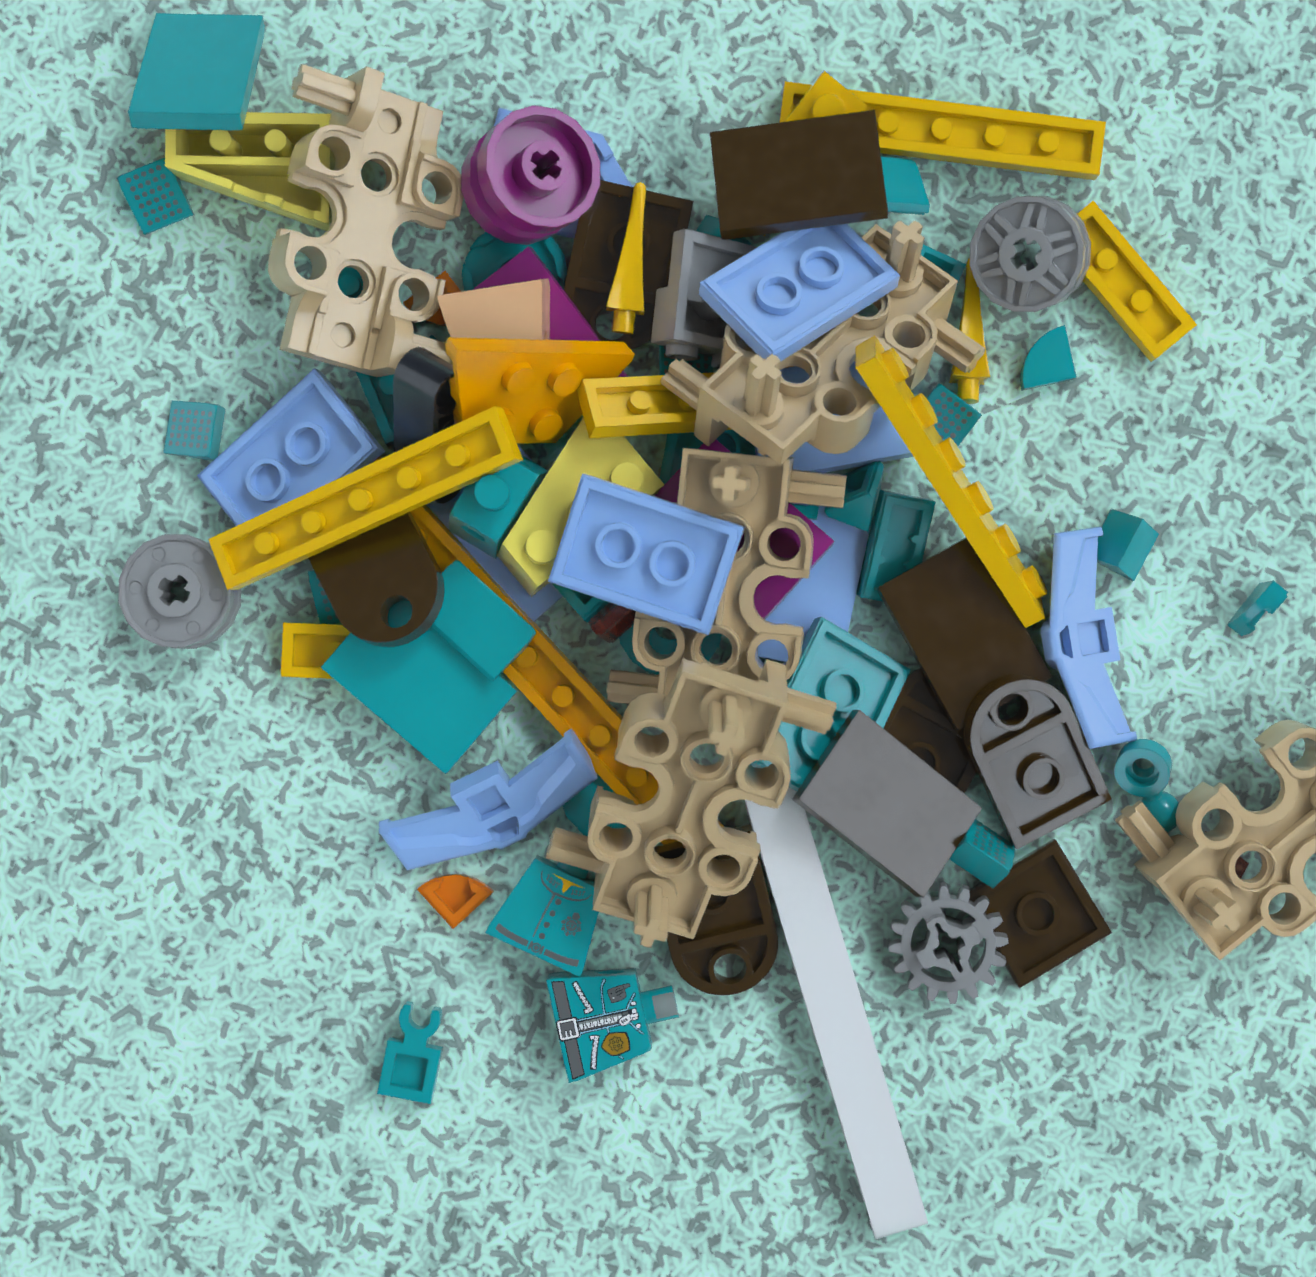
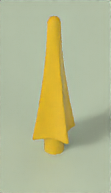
[606,182,646,335]
[949,258,990,404]

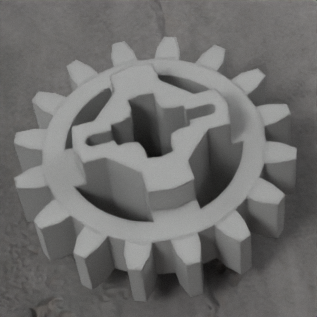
[889,882,1009,1004]

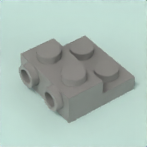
[651,229,757,369]

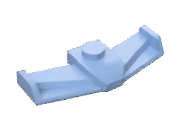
[1041,527,1137,749]
[379,728,597,870]

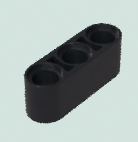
[393,347,461,504]

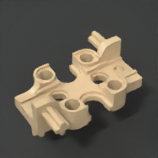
[268,64,464,377]
[661,220,985,465]
[607,448,847,704]
[546,659,836,947]
[1115,720,1316,960]

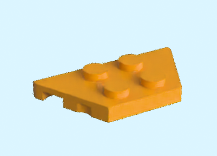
[445,337,635,444]

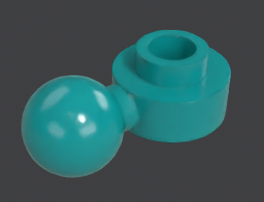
[1114,739,1179,833]

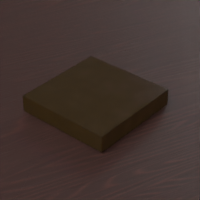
[969,839,1112,989]

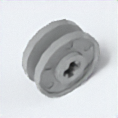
[970,196,1091,312]
[118,534,241,649]

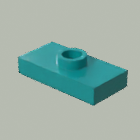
[856,489,936,602]

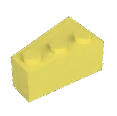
[165,112,335,231]
[497,417,664,597]

